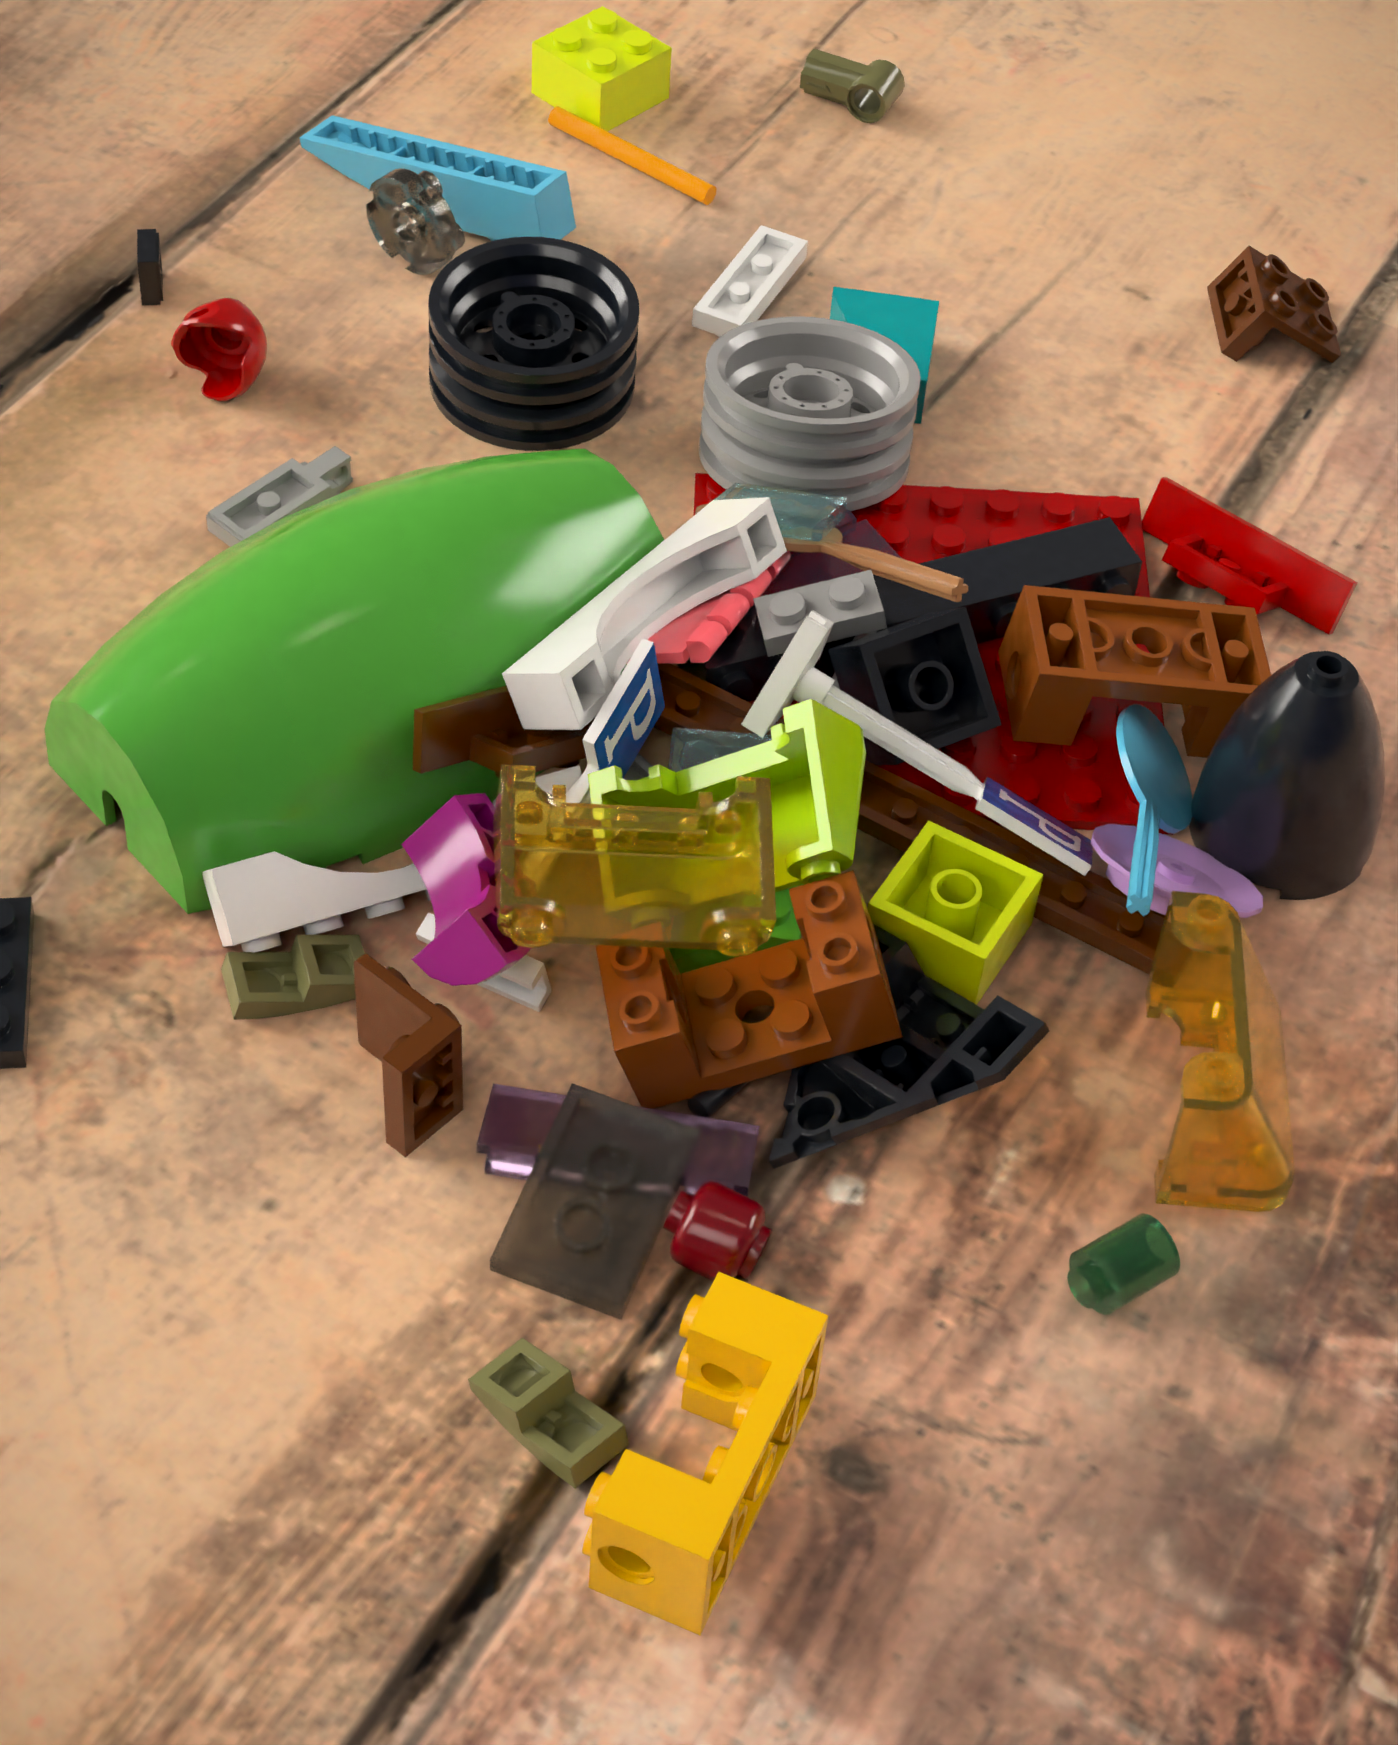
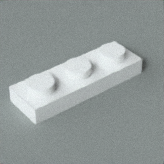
[692,225,808,337]

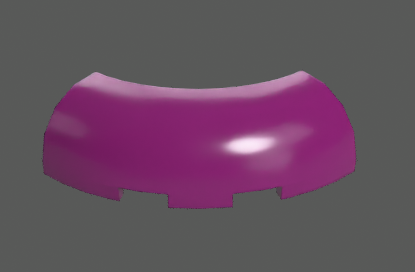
[401,793,539,986]

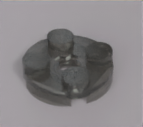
[366,168,465,275]

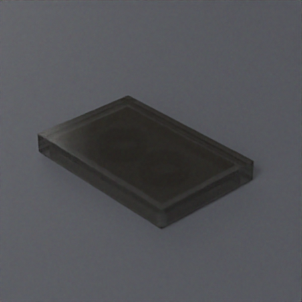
[489,1083,700,1320]

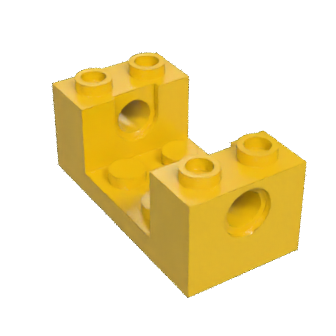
[582,1272,829,1635]

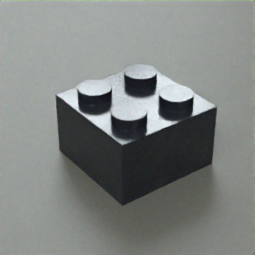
[828,607,1002,766]

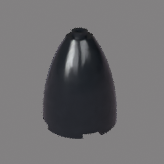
[1189,651,1385,900]

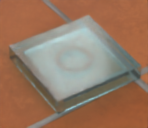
[714,482,847,542]

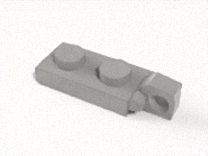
[206,446,353,547]

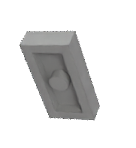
[753,570,887,657]

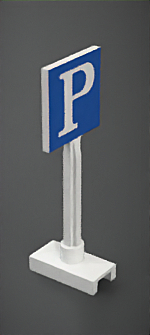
[741,610,1093,876]
[416,638,665,1012]

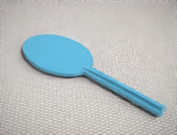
[1116,704,1192,916]

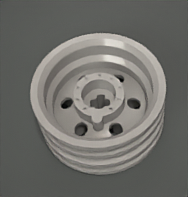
[699,317,921,514]

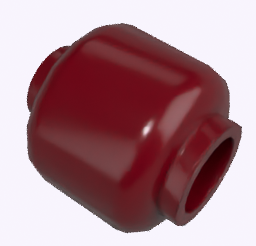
[663,1181,773,1281]

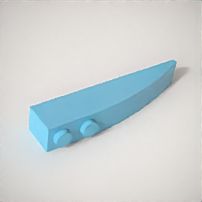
[299,115,576,241]

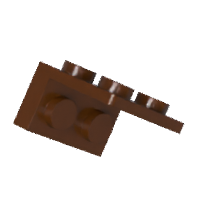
[1207,245,1341,363]
[354,953,463,1158]

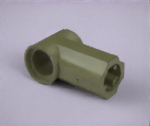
[800,49,905,123]

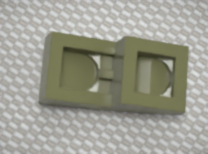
[221,935,364,1020]
[468,1338,629,1489]

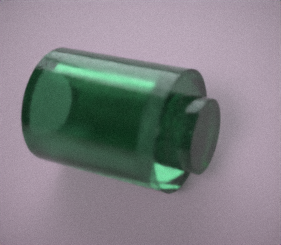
[1067,1213,1180,1315]

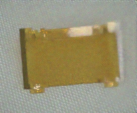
[493,764,776,956]
[1145,891,1295,1212]

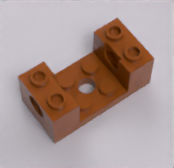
[998,585,1271,758]
[595,870,903,1112]

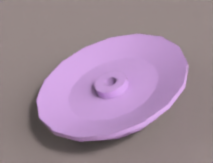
[1090,824,1263,927]

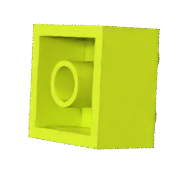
[531,6,672,131]
[867,820,1043,1005]

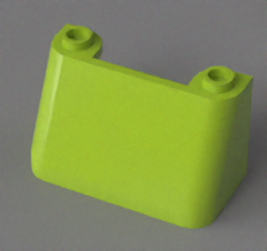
[587,699,866,935]

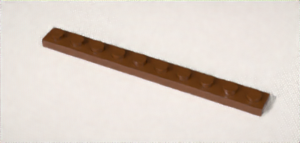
[654,664,1203,985]

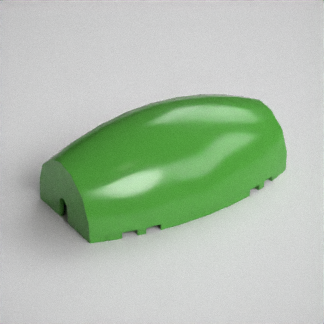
[44,449,664,914]

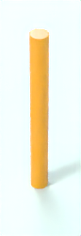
[548,106,716,205]

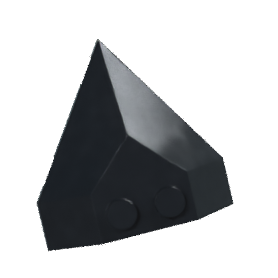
[769,923,1050,1169]

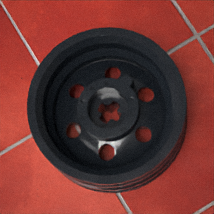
[428,237,639,451]

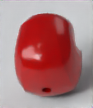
[171,298,267,401]

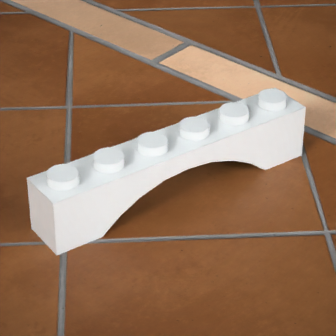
[502,497,787,730]
[202,765,595,953]

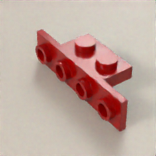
[1142,477,1358,634]

